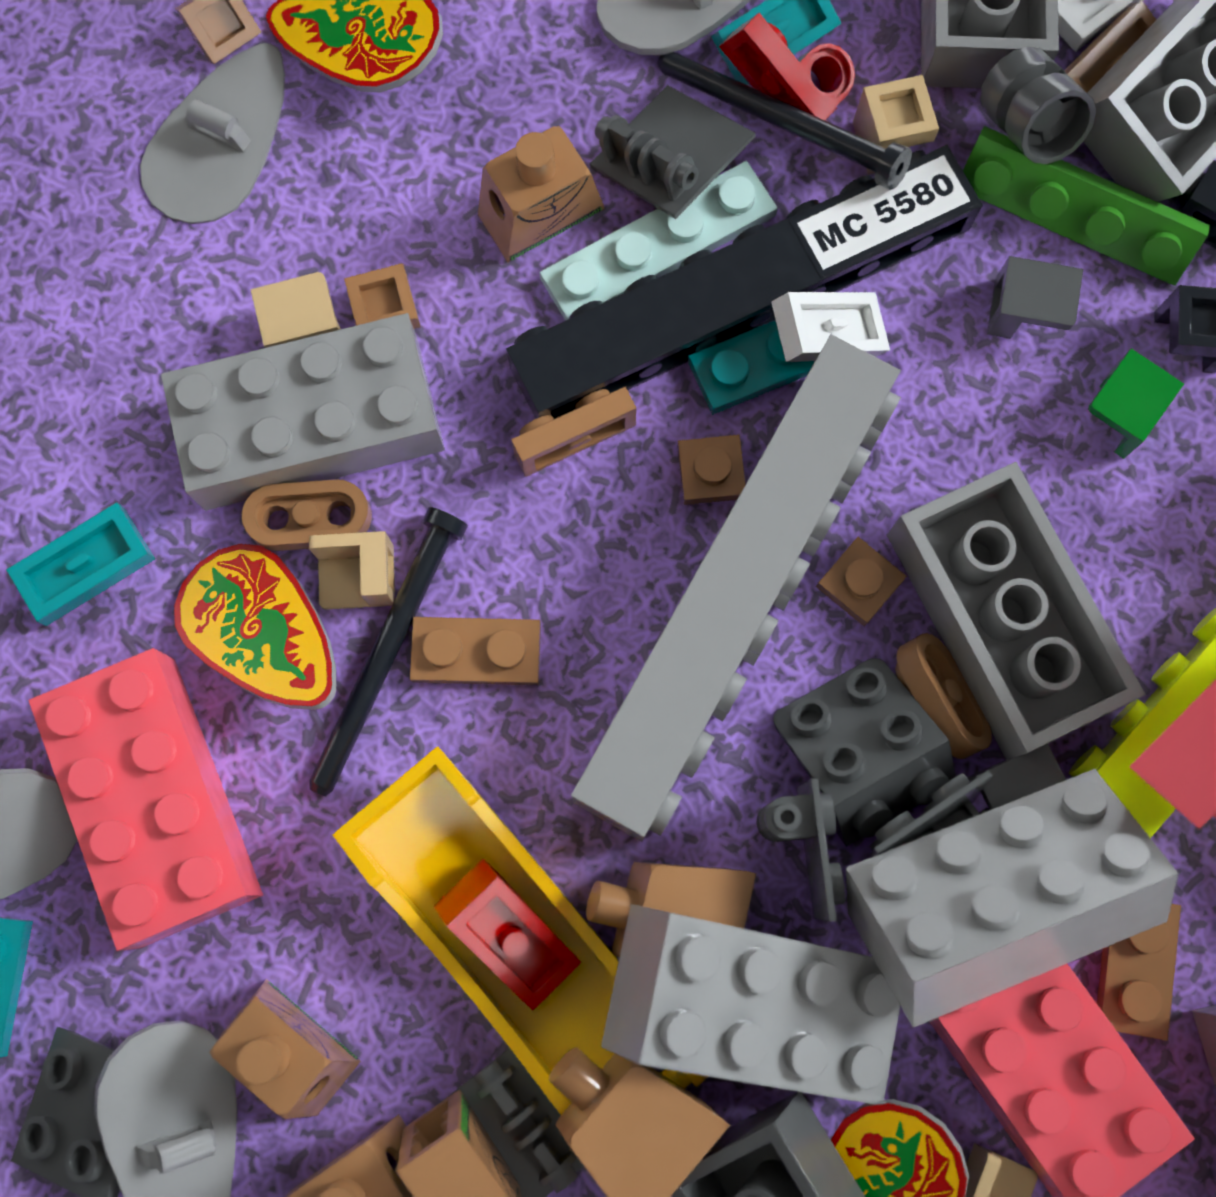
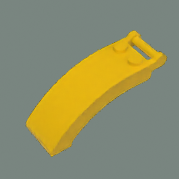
[332,746,709,1115]

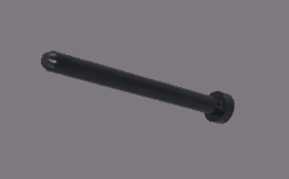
[658,52,912,190]
[309,507,468,797]

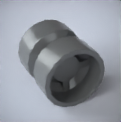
[980,46,1096,164]

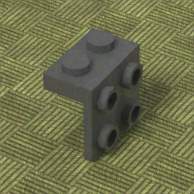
[773,658,956,847]

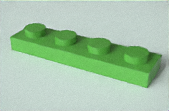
[963,126,1210,286]

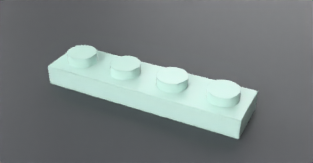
[540,161,778,321]

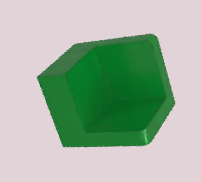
[1088,348,1184,459]

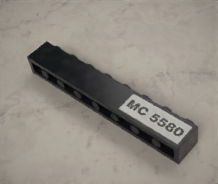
[506,145,983,419]

